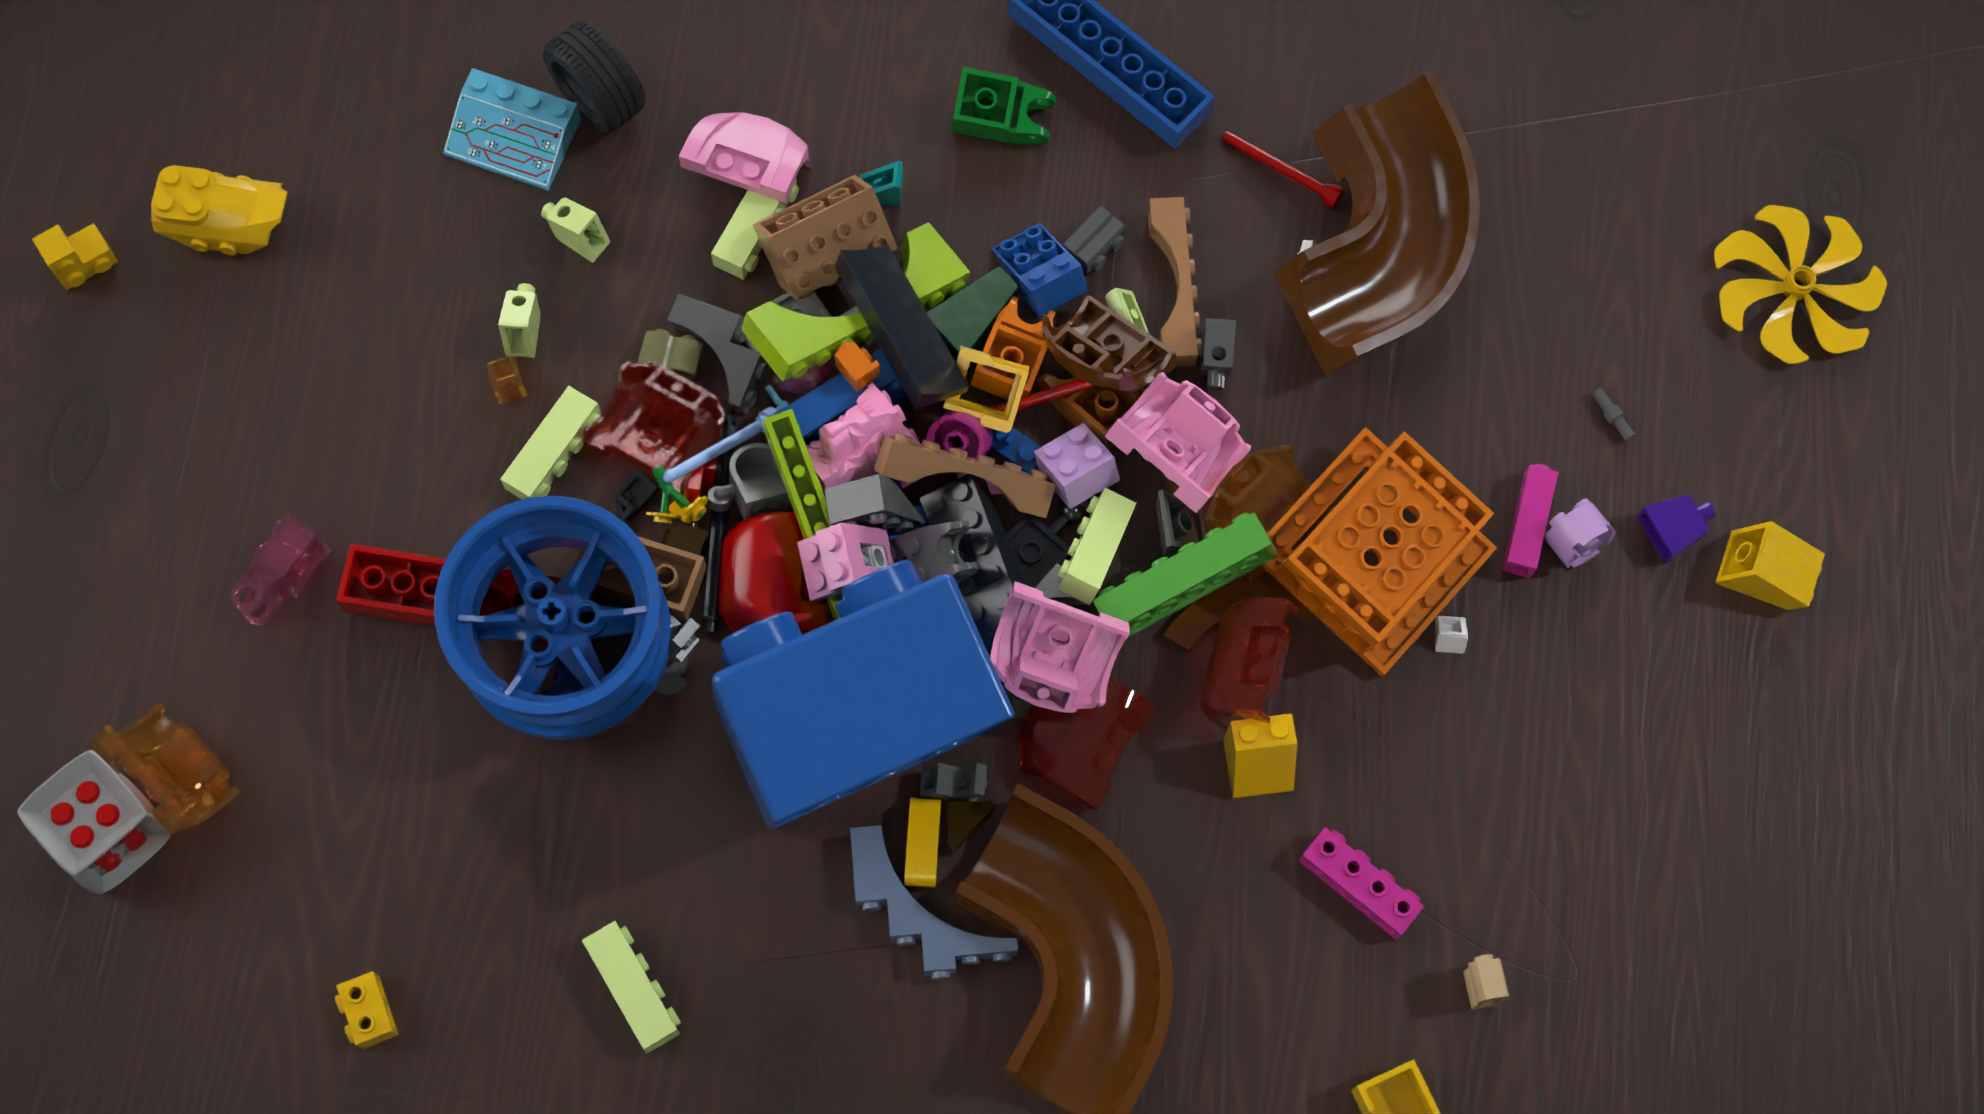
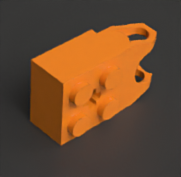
[971,296,1056,400]

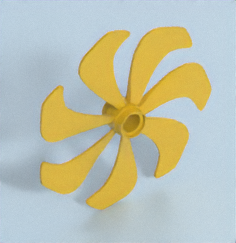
[1714,205,1887,364]

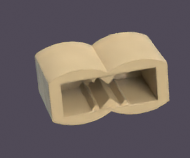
[1463,954,1509,1010]

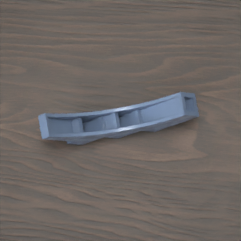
[850,825,1018,981]

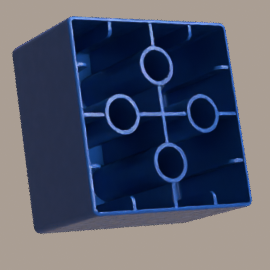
[712,559,1015,830]

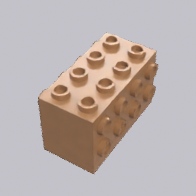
[753,175,898,300]

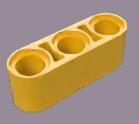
[904,797,941,888]

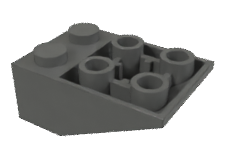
[825,474,924,532]

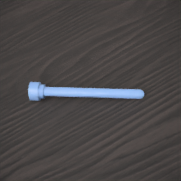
[663,407,778,483]

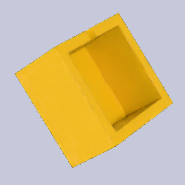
[1351,1060,1441,1114]

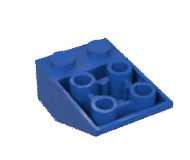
[991,223,1088,317]

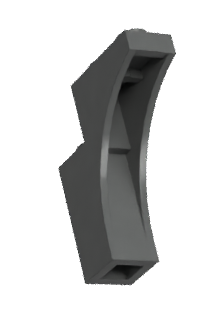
[667,294,769,414]

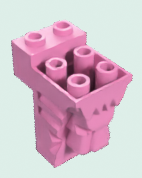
[806,382,921,493]

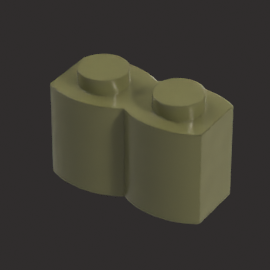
[638,329,704,382]

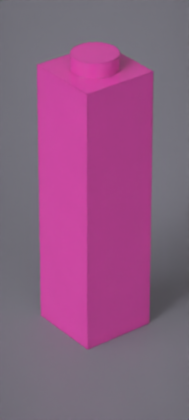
[1501,464,1558,578]

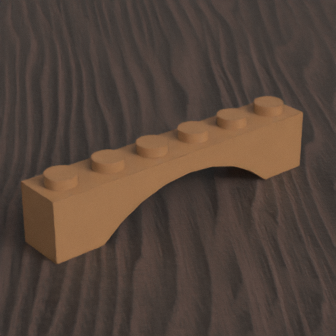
[1147,197,1202,367]
[874,433,1057,518]

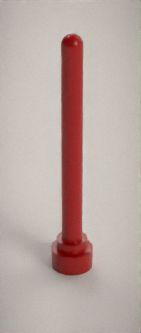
[1221,131,1344,209]
[990,379,1096,412]

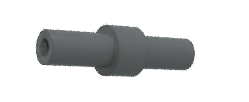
[1592,388,1635,441]

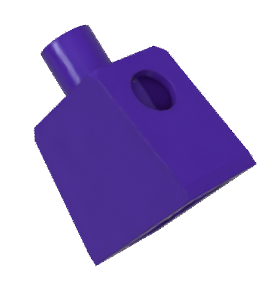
[1637,495,1716,564]

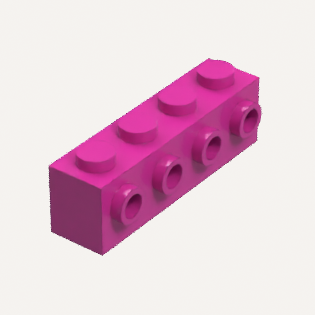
[1298,827,1424,941]

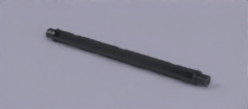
[702,407,736,635]

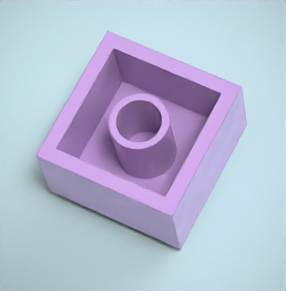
[1034,423,1120,509]

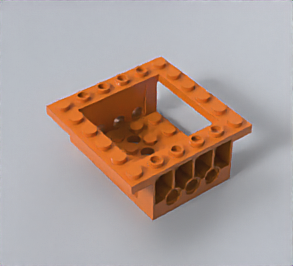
[1262,427,1497,677]

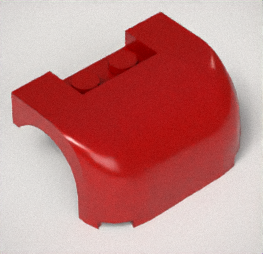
[718,512,827,635]

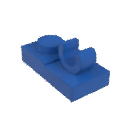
[990,427,1040,473]

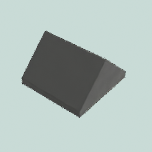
[1155,489,1206,559]

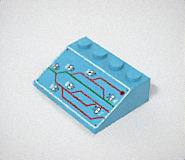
[443,68,581,191]

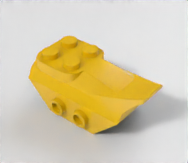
[151,165,288,255]

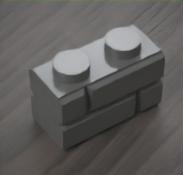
[1062,206,1126,275]

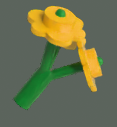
[646,465,708,526]

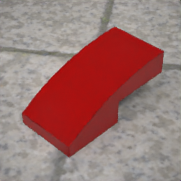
[685,456,719,507]

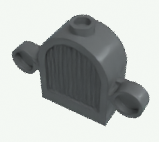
[708,443,793,520]

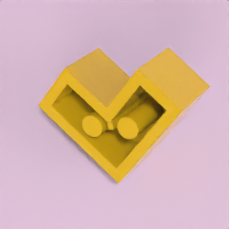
[32,223,118,290]

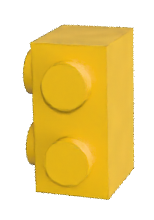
[335,971,399,1049]

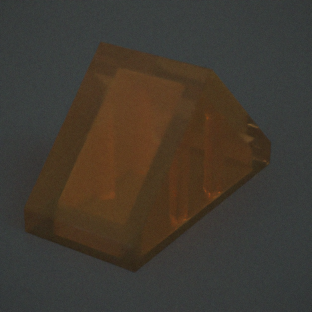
[486,355,528,404]

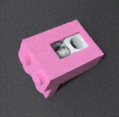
[797,523,894,601]

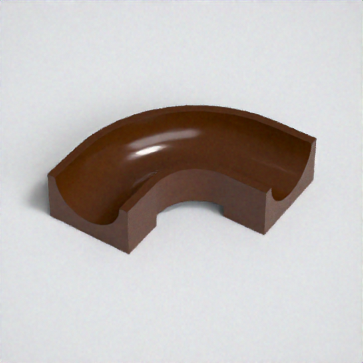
[1274,70,1480,376]
[955,783,1173,1114]

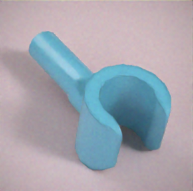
[765,385,789,411]

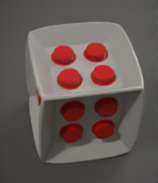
[17,750,172,895]

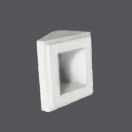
[1435,616,1468,654]

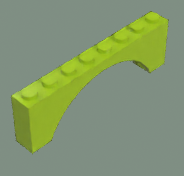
[741,222,970,382]

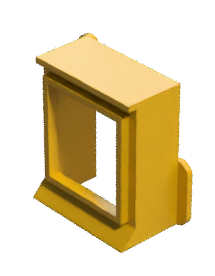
[943,346,1029,433]

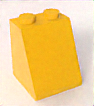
[1715,521,1825,610]
[1223,714,1297,799]

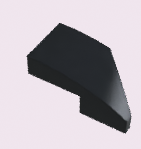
[614,468,661,524]

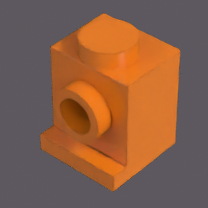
[834,341,881,392]

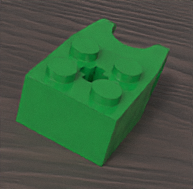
[951,67,1057,145]

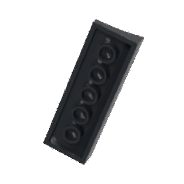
[835,244,969,410]

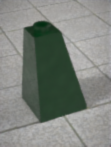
[927,266,1018,362]

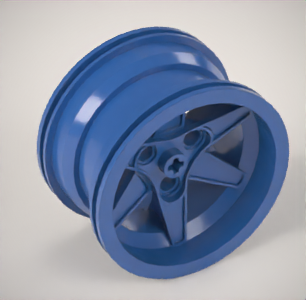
[434,496,672,740]

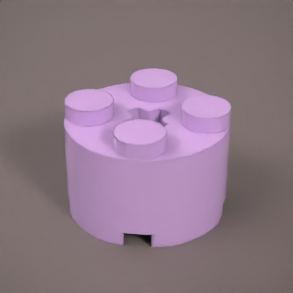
[1544,498,1616,568]

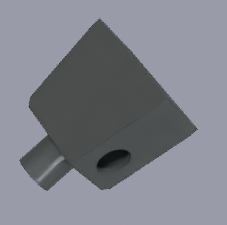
[1200,318,1236,390]

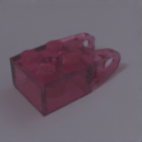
[231,513,331,624]

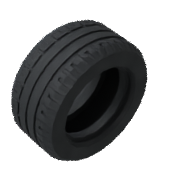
[542,21,646,133]

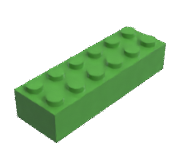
[1093,513,1279,637]

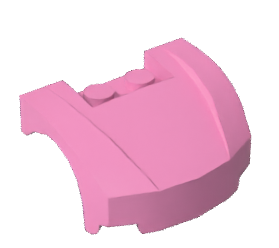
[679,112,811,203]
[1105,372,1251,513]
[990,581,1130,713]

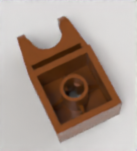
[1037,373,1141,451]

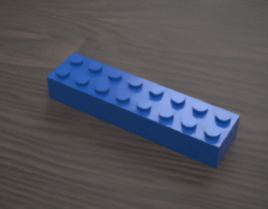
[1008,0,1215,149]

